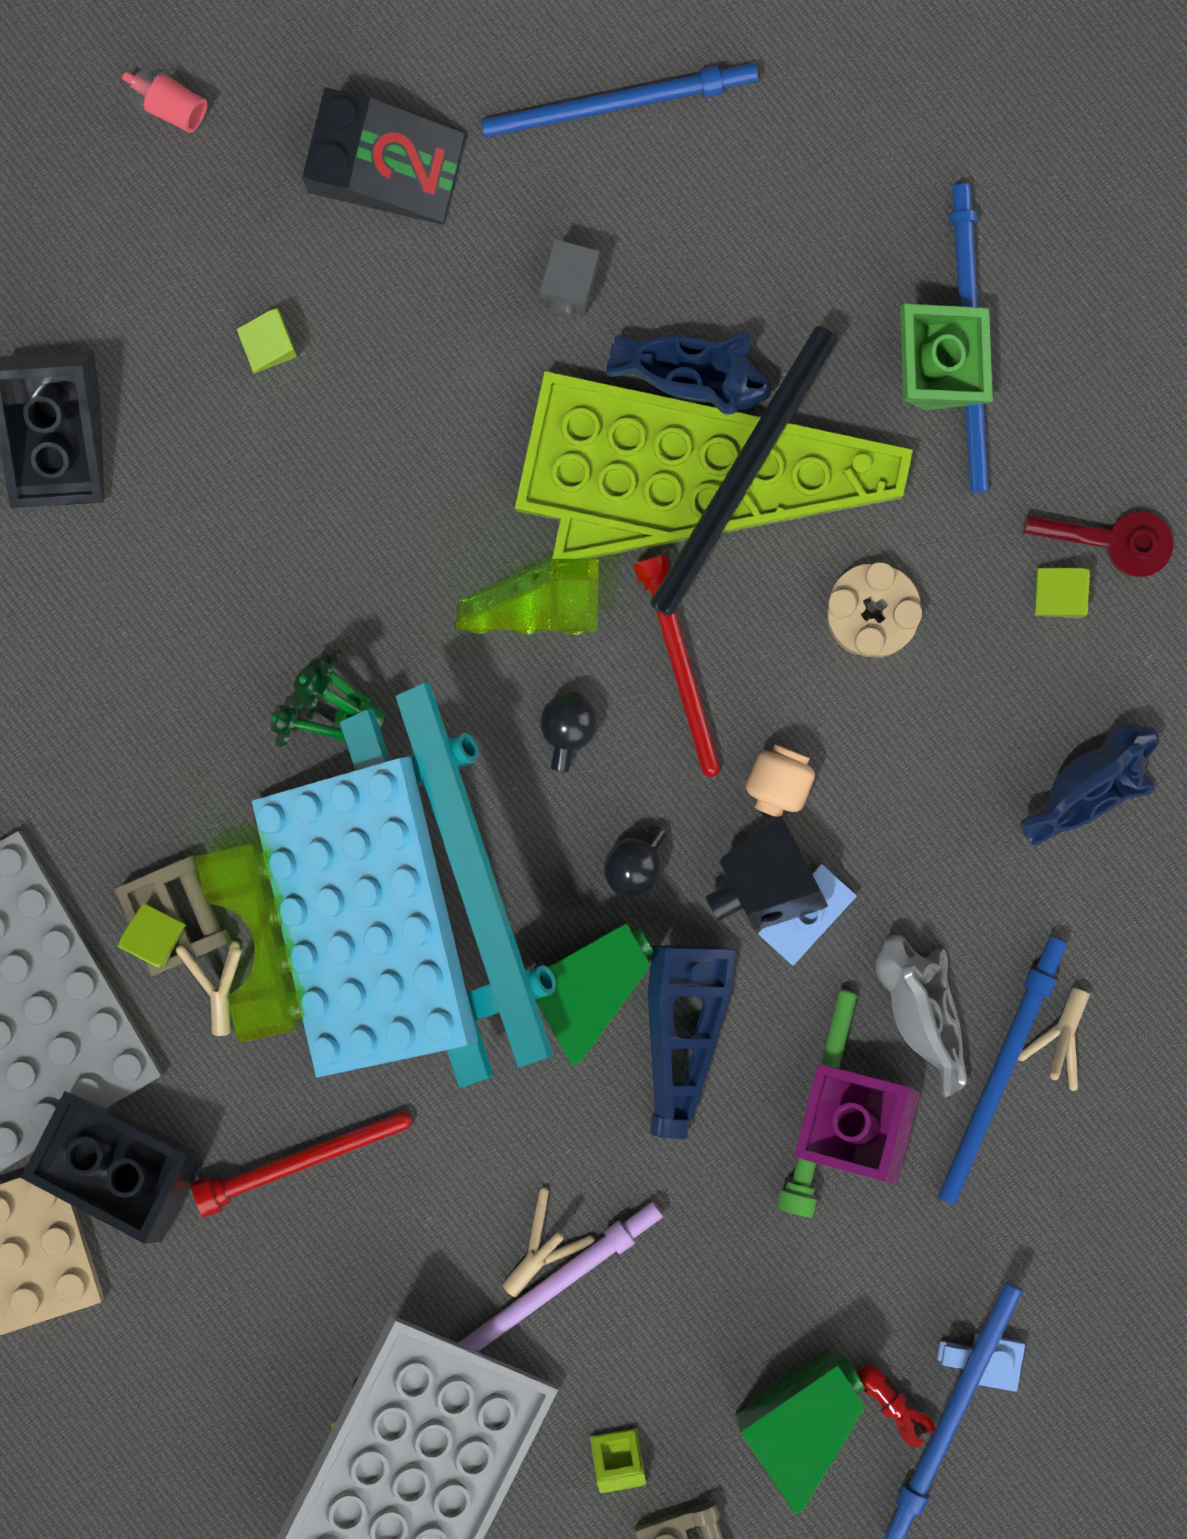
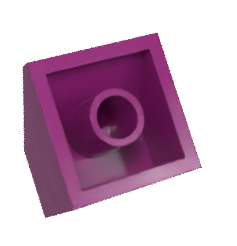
[794,1064,920,1185]

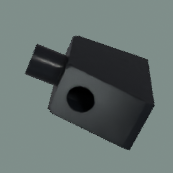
[705,816,828,930]

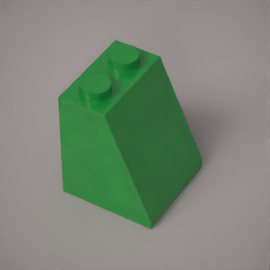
[535,923,653,1067]
[735,1349,866,1515]

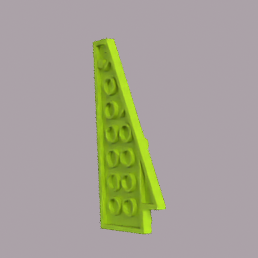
[515,371,913,565]

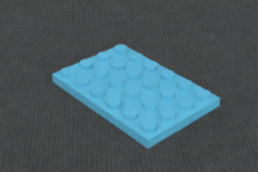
[252,757,478,1078]

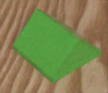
[900,304,993,411]

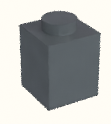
[539,239,600,318]

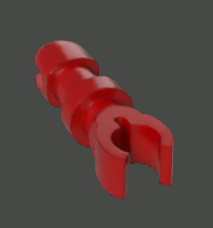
[857,1365,935,1448]

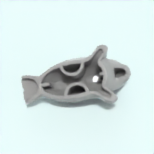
[875,935,968,1097]

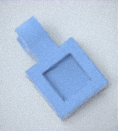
[937,1333,1025,1392]

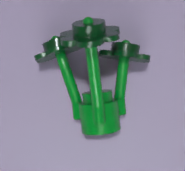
[271,649,385,747]

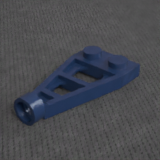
[647,945,736,1139]

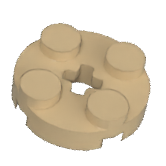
[826,563,922,658]

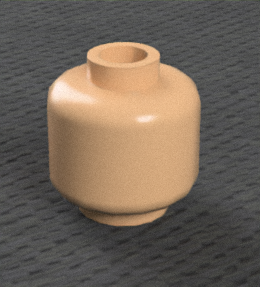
[746,744,815,817]

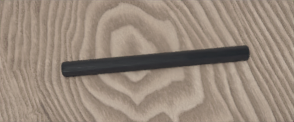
[650,326,837,616]

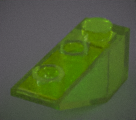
[455,559,598,635]

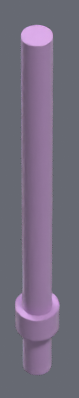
[458,1201,664,1352]

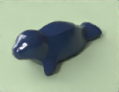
[606,333,772,415]
[1020,723,1159,846]

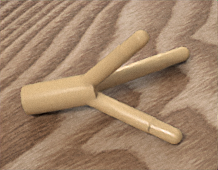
[176,941,242,1036]
[1018,988,1090,1091]
[502,1187,596,1297]

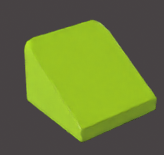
[237,308,297,374]
[1034,568,1090,619]
[117,903,186,968]
[590,1428,646,1493]

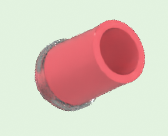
[122,68,207,133]

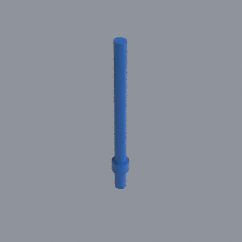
[481,63,758,138]
[938,936,1068,1205]
[884,1282,1023,1539]

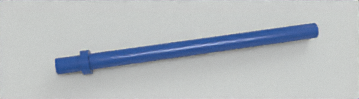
[949,184,989,494]

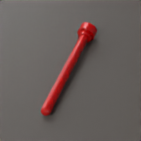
[633,555,720,777]
[191,1111,412,1219]

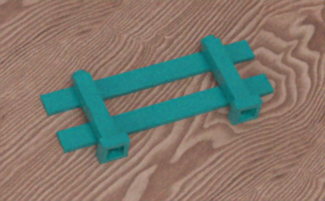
[334,682,556,1088]

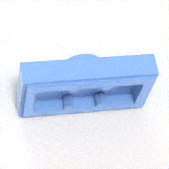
[757,864,857,966]

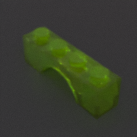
[195,843,305,1044]

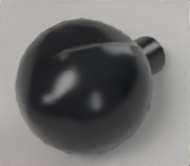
[540,691,597,772]
[603,825,667,895]

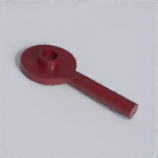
[1023,511,1173,578]

